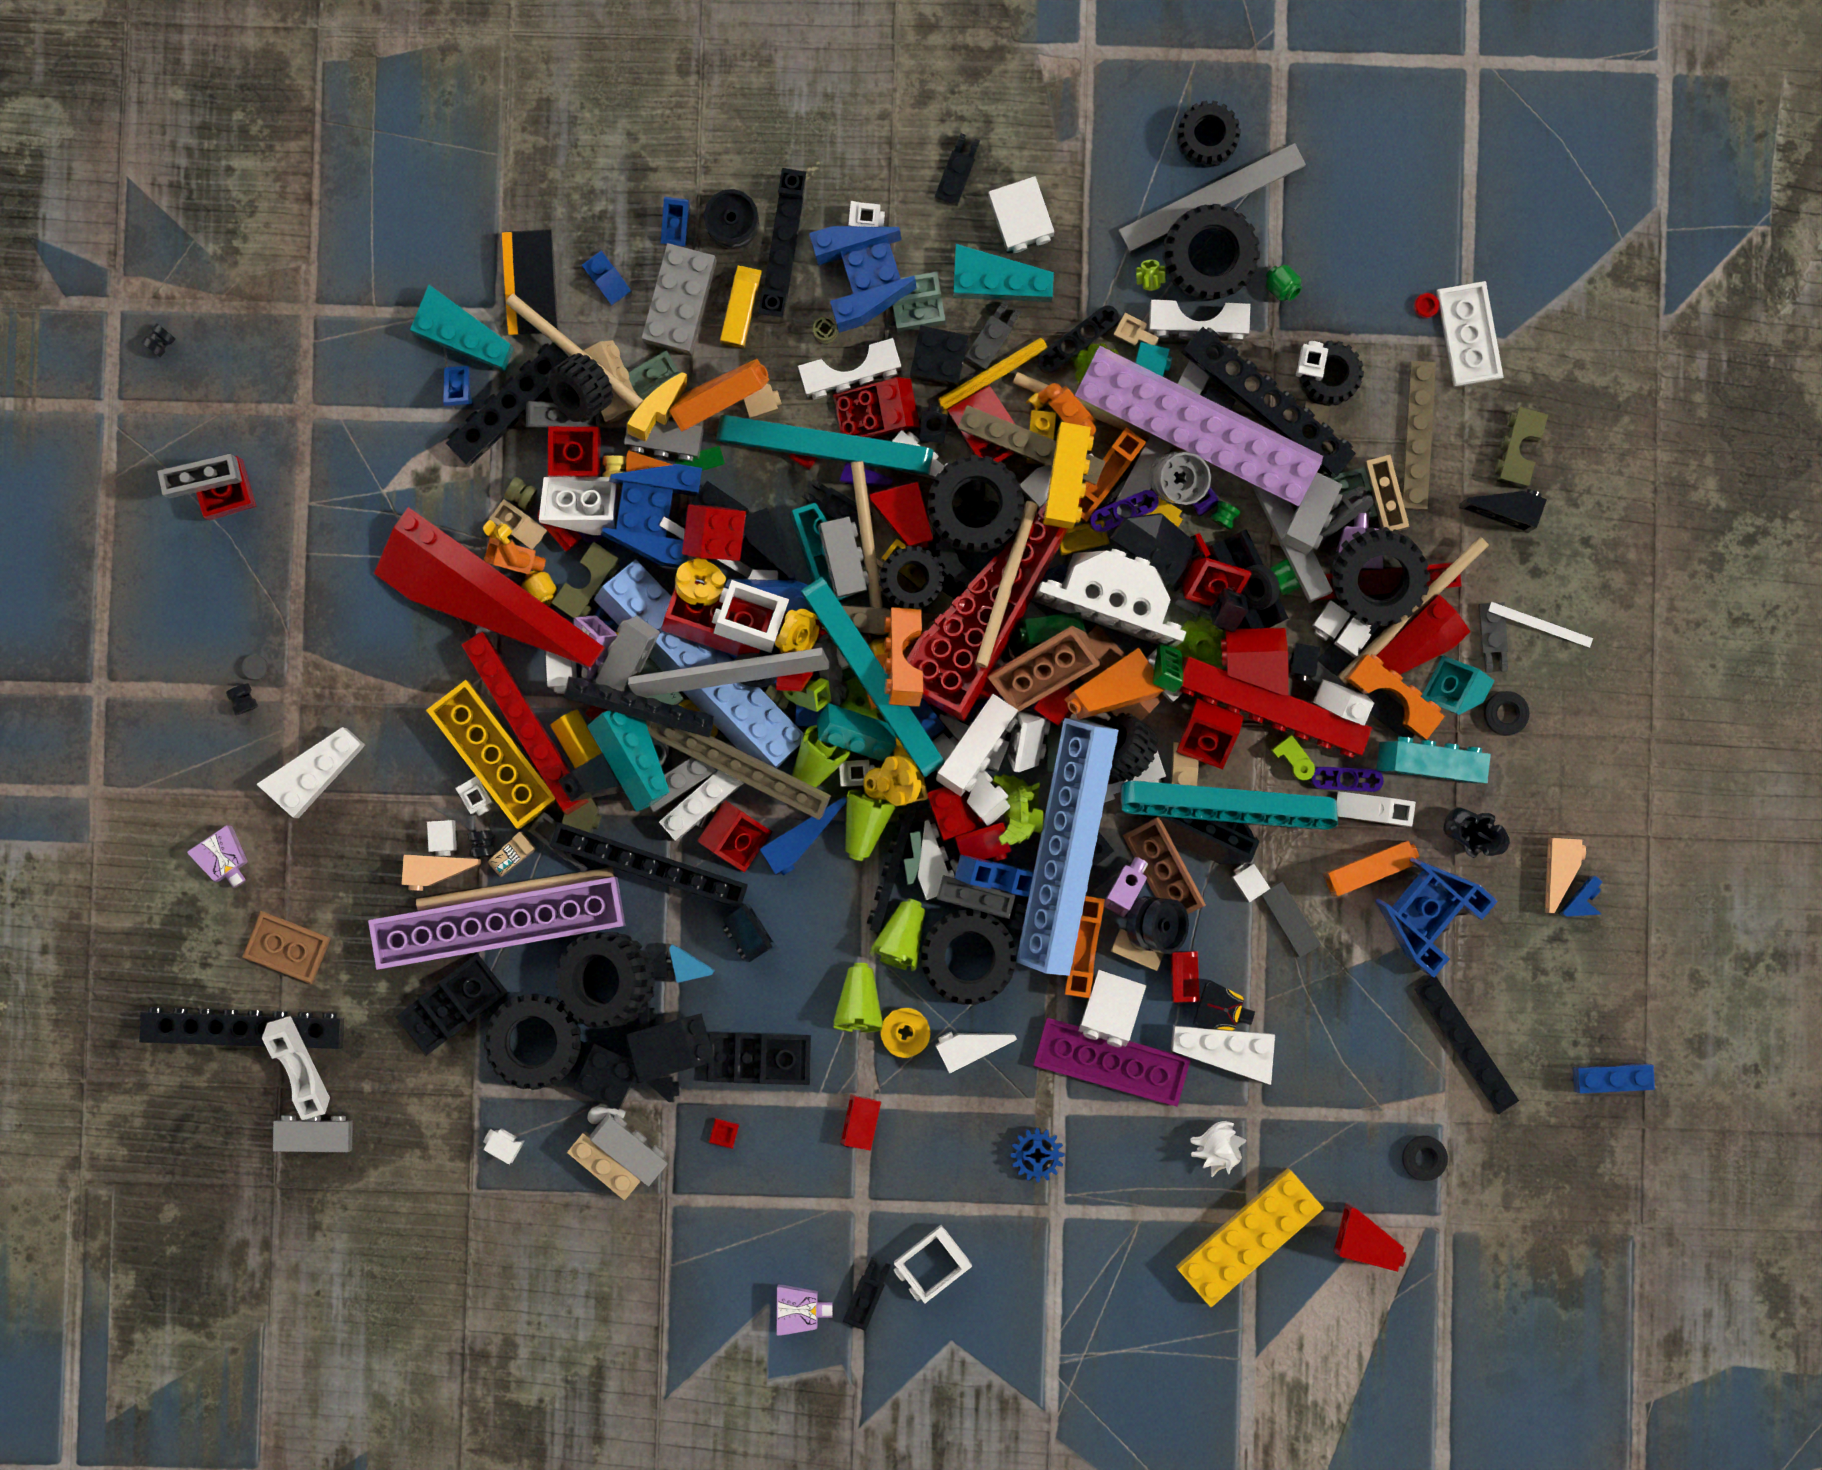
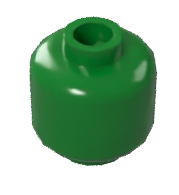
[1265,265,1302,301]
[1270,558,1301,595]

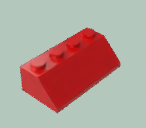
[661,581,774,656]

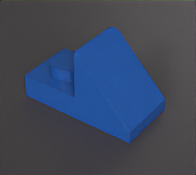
[661,197,690,247]
[582,251,631,306]
[443,366,473,406]
[1559,876,1602,917]

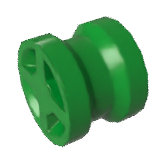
[1210,500,1240,530]

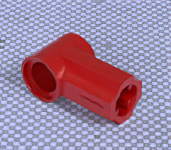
[538,510,582,552]

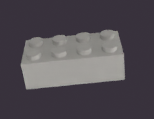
[642,243,717,356]

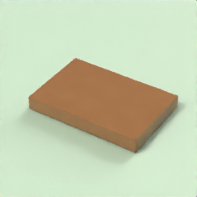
[242,911,331,984]

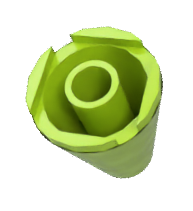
[792,725,850,788]
[845,789,895,861]
[869,899,925,971]
[833,963,883,1033]

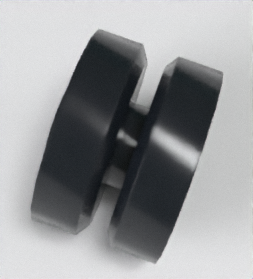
[704,189,760,249]
[1126,896,1189,954]

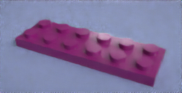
[1033,1017,1191,1107]

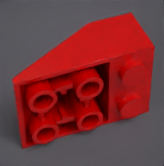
[833,377,920,438]
[947,385,1017,463]

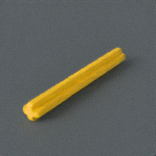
[938,338,1048,409]

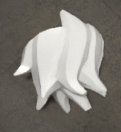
[1190,1121,1246,1177]

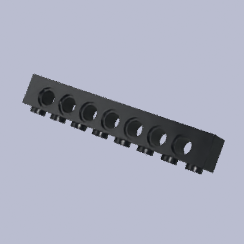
[1181,327,1356,478]
[550,822,748,909]
[139,1007,344,1049]

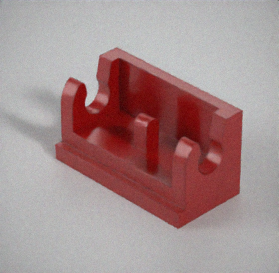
[1170,951,1200,1002]
[840,1094,881,1151]

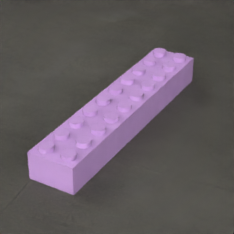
[1075,346,1323,506]
[368,877,626,970]

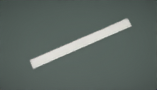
[659,517,753,577]
[1489,602,1593,648]

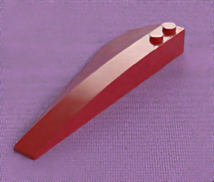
[906,498,1082,721]
[374,507,605,668]

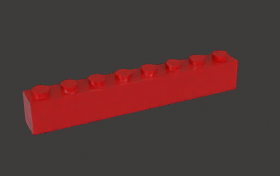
[462,632,589,815]
[1179,657,1373,758]

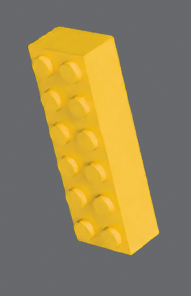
[426,680,557,829]
[1176,1168,1324,1307]

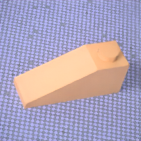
[1545,838,1586,913]
[402,855,481,891]

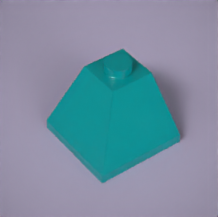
[1421,655,1495,715]

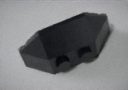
[1110,513,1194,592]
[1160,816,1260,865]

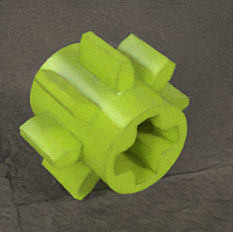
[1136,260,1166,291]

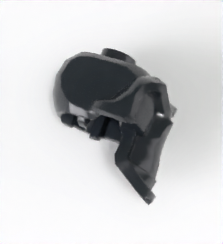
[1443,807,1510,858]

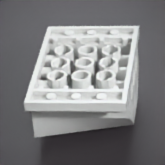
[1031,549,1186,648]

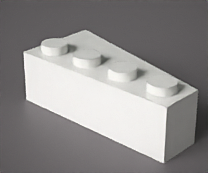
[936,694,1018,796]
[257,727,365,818]
[1171,1025,1275,1085]

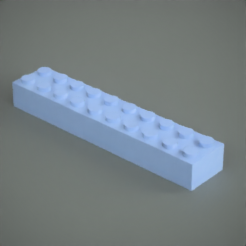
[594,559,804,768]
[1016,718,1118,976]

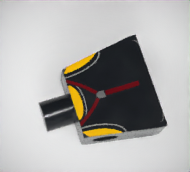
[1193,979,1255,1031]

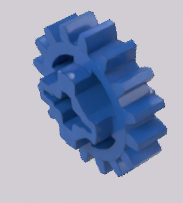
[1010,1127,1065,1182]

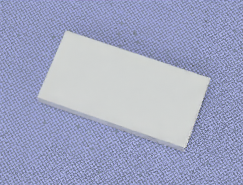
[1436,281,1504,387]

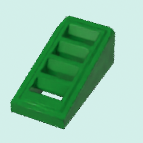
[1153,642,1183,693]

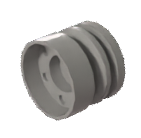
[1149,451,1211,505]

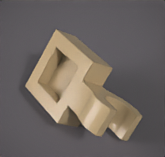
[1114,313,1159,347]

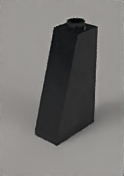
[558,753,625,802]

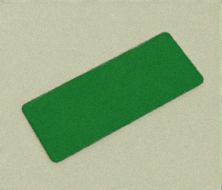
[675,446,725,471]

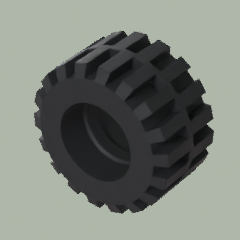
[1177,100,1241,168]
[1299,340,1364,406]
[547,353,613,423]
[879,546,944,609]
[1103,713,1158,782]

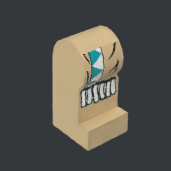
[487,832,537,877]

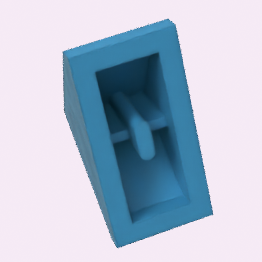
[669,944,715,983]

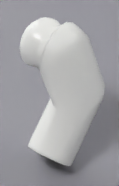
[587,1103,626,1124]

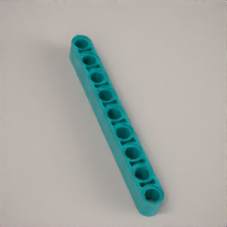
[716,415,934,475]
[801,577,945,777]
[1121,781,1338,830]

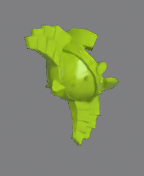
[993,774,1043,845]

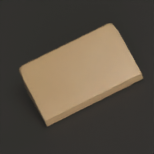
[1111,929,1164,971]

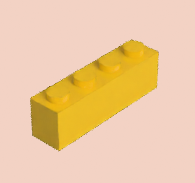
[1043,422,1094,529]

